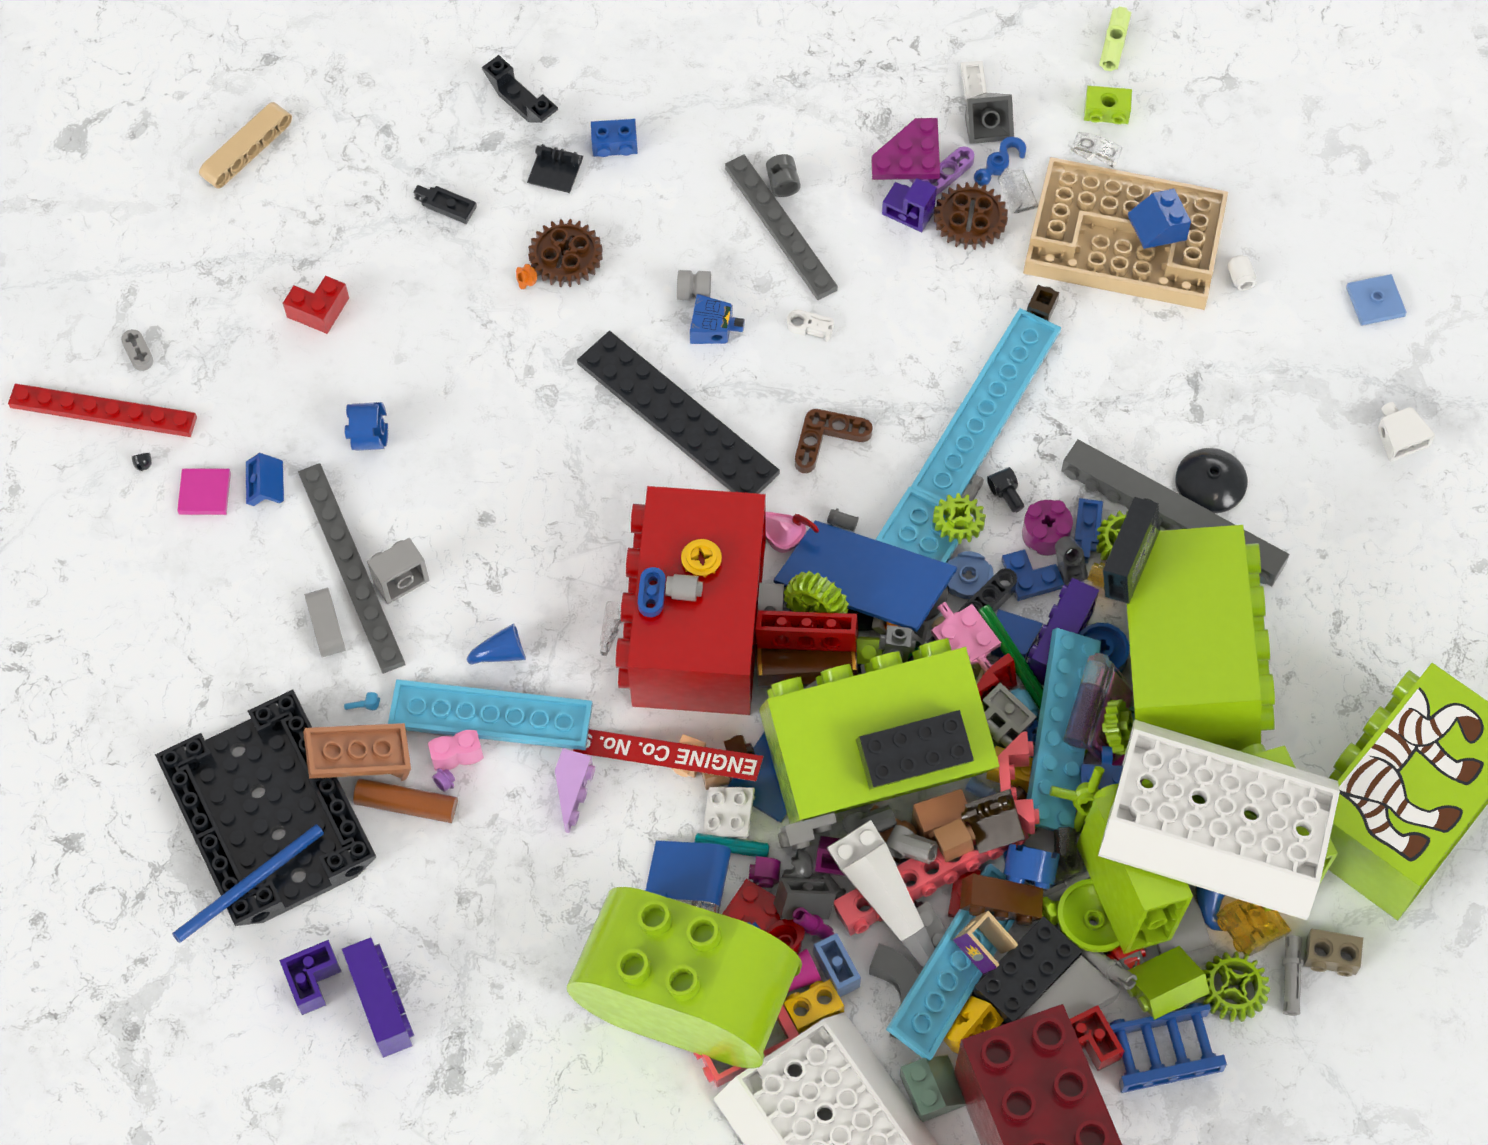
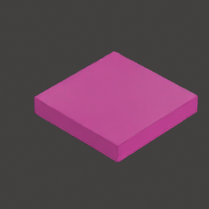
[177,469,231,515]

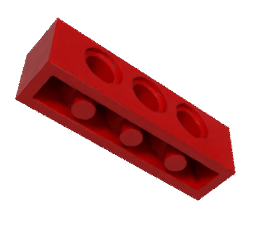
[756,610,858,652]

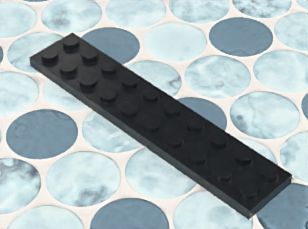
[577,330,780,494]

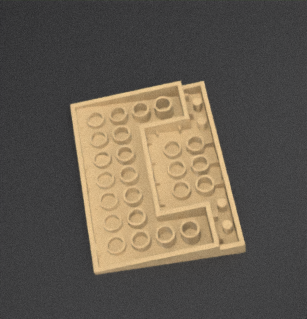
[1023,157,1228,310]

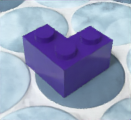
[882,178,937,233]
[279,940,342,1015]

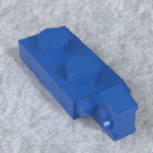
[1074,498,1103,564]

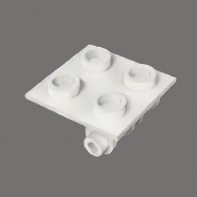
[702,787,755,840]

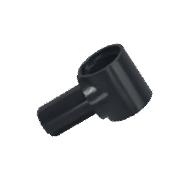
[987,467,1024,513]

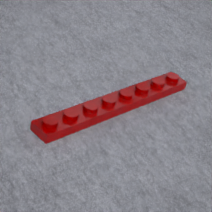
[8,384,197,437]

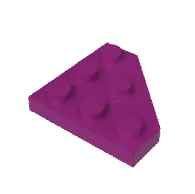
[871,118,940,180]

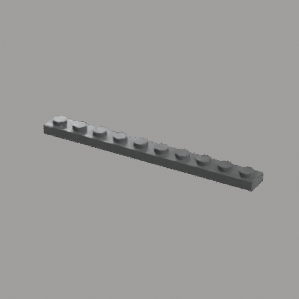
[298,463,406,674]

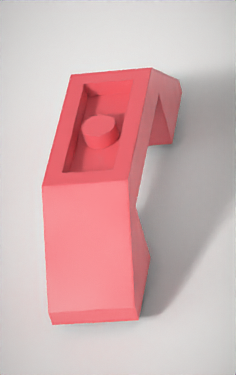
[998,732,1040,834]

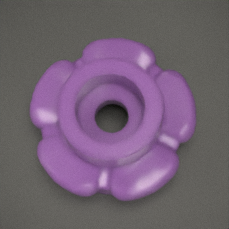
[432,768,455,792]

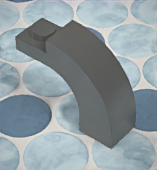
[869,943,919,1039]

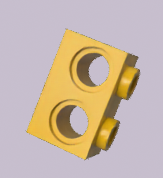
[783,979,844,1035]

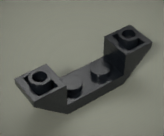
[482,55,558,123]

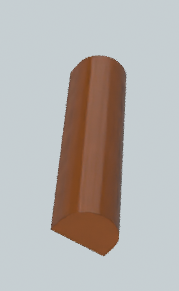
[353,778,458,823]

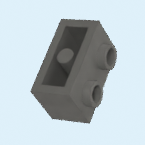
[773,878,836,920]

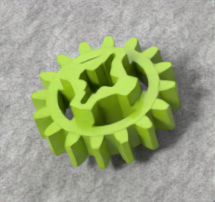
[932,493,986,544]
[1102,699,1134,755]

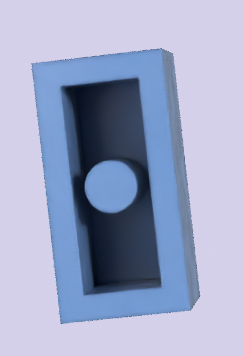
[813,933,861,997]

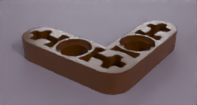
[795,409,873,473]

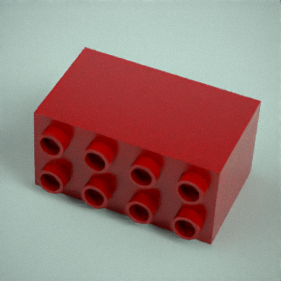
[616,486,766,715]

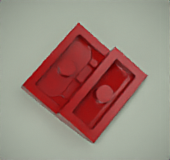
[977,653,1017,702]

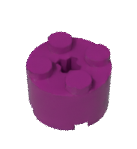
[1022,500,1073,556]

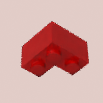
[283,275,349,334]
[1070,1005,1124,1071]

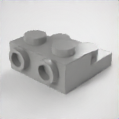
[778,813,837,851]

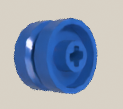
[1079,622,1130,685]

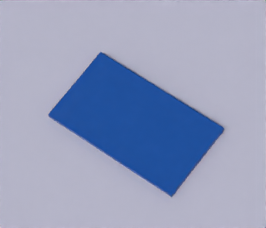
[773,520,957,632]

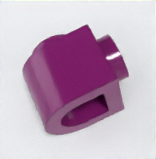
[748,856,781,888]

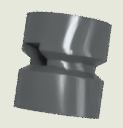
[766,154,800,197]

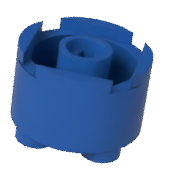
[345,402,388,451]
[1003,843,1060,889]

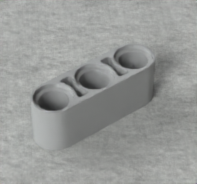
[304,588,346,657]

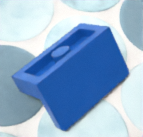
[246,452,284,506]

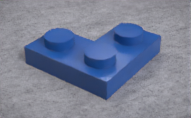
[1001,549,1064,601]

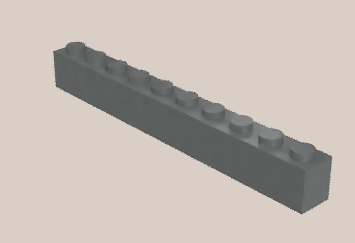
[1061,439,1290,587]

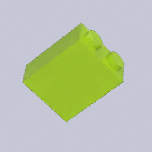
[1126,945,1209,1020]

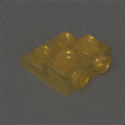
[1217,899,1292,956]

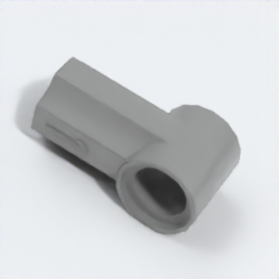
[886,825,938,864]

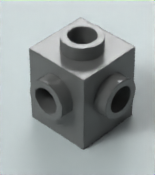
[879,625,916,663]

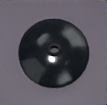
[1175,448,1248,513]

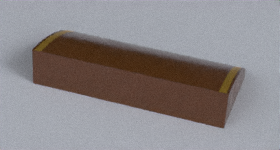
[756,644,858,687]

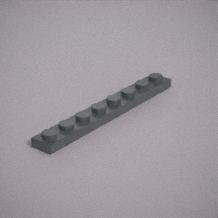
[725,154,838,300]

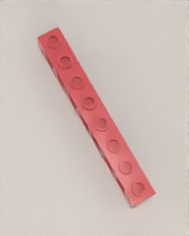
[833,830,1029,936]

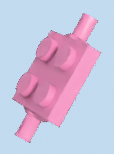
[931,602,1001,672]

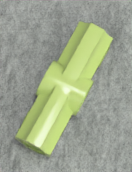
[1099,6,1131,71]

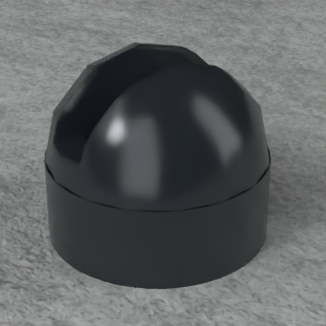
[131,453,152,471]

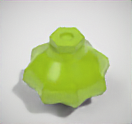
[1039,897,1059,926]

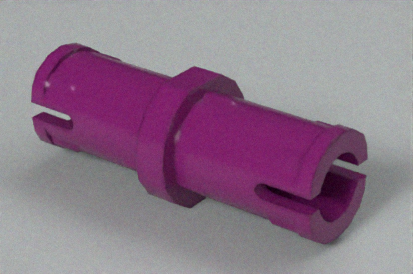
[793,907,834,940]

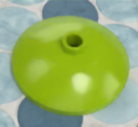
[1057,879,1120,953]

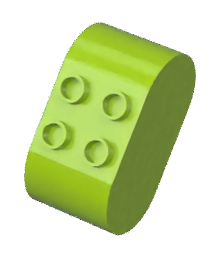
[566,887,802,1069]

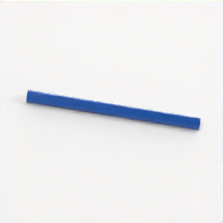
[172,824,324,943]

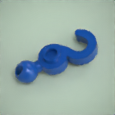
[973,137,1026,186]

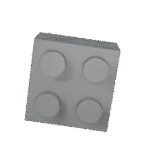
[367,537,430,604]

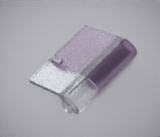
[1063,653,1133,764]

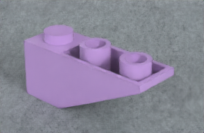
[555,748,595,833]

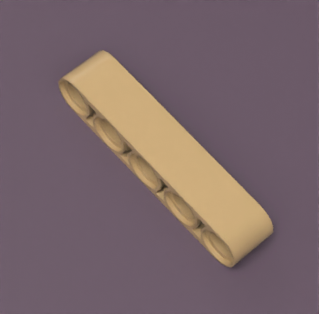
[199,102,292,189]

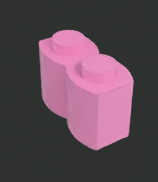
[428,730,484,771]

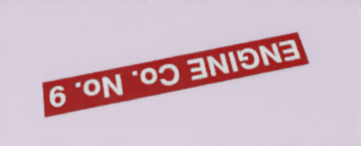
[573,729,764,781]

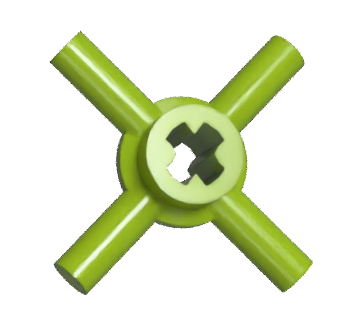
[1049,766,1105,832]

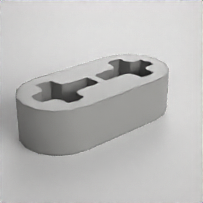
[121,329,153,371]

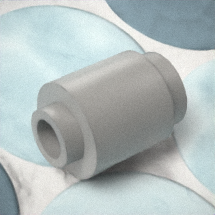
[665,574,703,601]

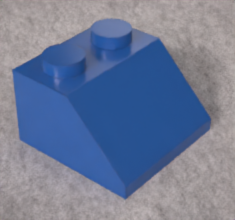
[1128,189,1191,249]

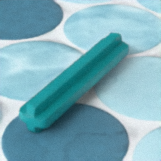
[694,833,770,857]

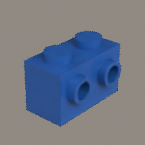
[591,119,638,157]

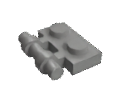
[983,683,1037,747]

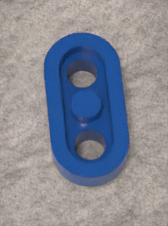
[638,567,666,617]

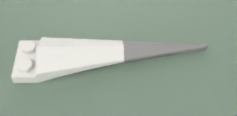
[827,820,935,968]

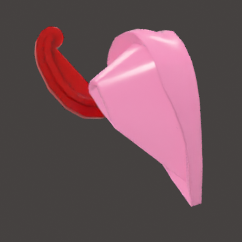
[766,512,819,553]

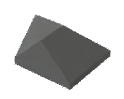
[965,93,1014,144]

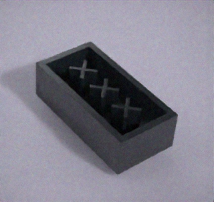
[856,710,974,790]
[971,916,1082,1024]

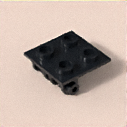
[527,144,584,193]

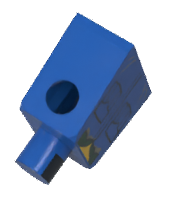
[690,294,745,344]

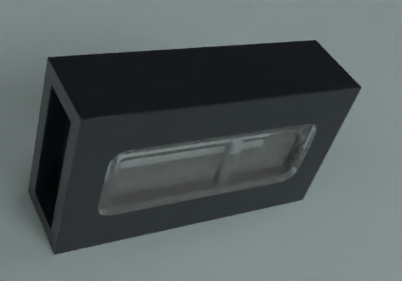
[1103,497,1160,604]

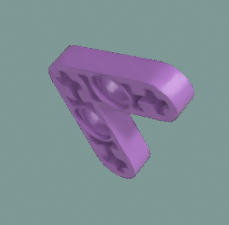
[908,146,974,196]

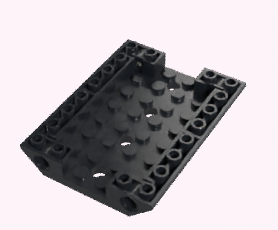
[155,689,376,926]

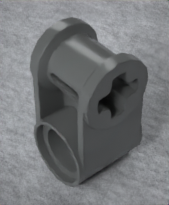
[1055,536,1088,585]

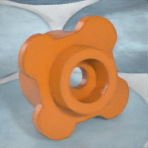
[516,264,537,289]

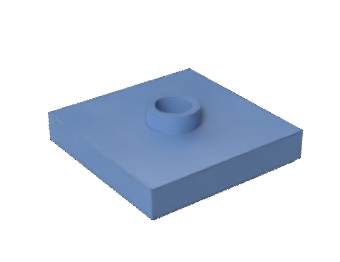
[1346,274,1407,326]

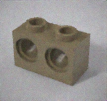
[1304,929,1363,977]

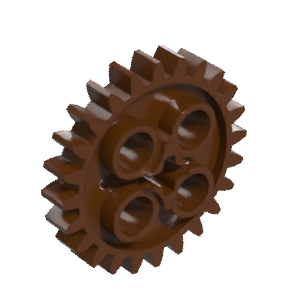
[934,182,1008,250]
[528,219,603,287]

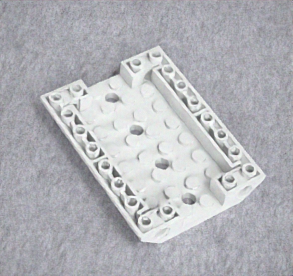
[1098,720,1340,920]
[714,1012,939,1145]

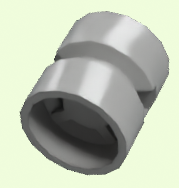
[677,270,711,301]

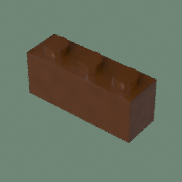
[960,874,1043,925]

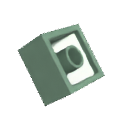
[900,1055,966,1122]

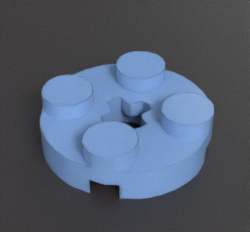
[947,551,994,599]

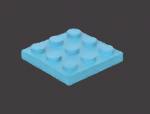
[875,487,959,563]

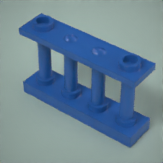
[1110,1003,1227,1093]

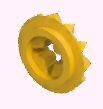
[681,539,722,577]

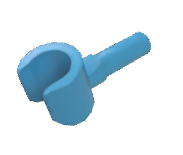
[344,692,380,711]

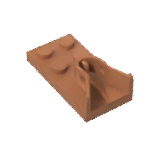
[303,723,411,781]

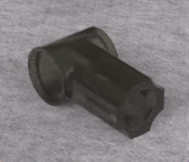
[1054,827,1083,882]

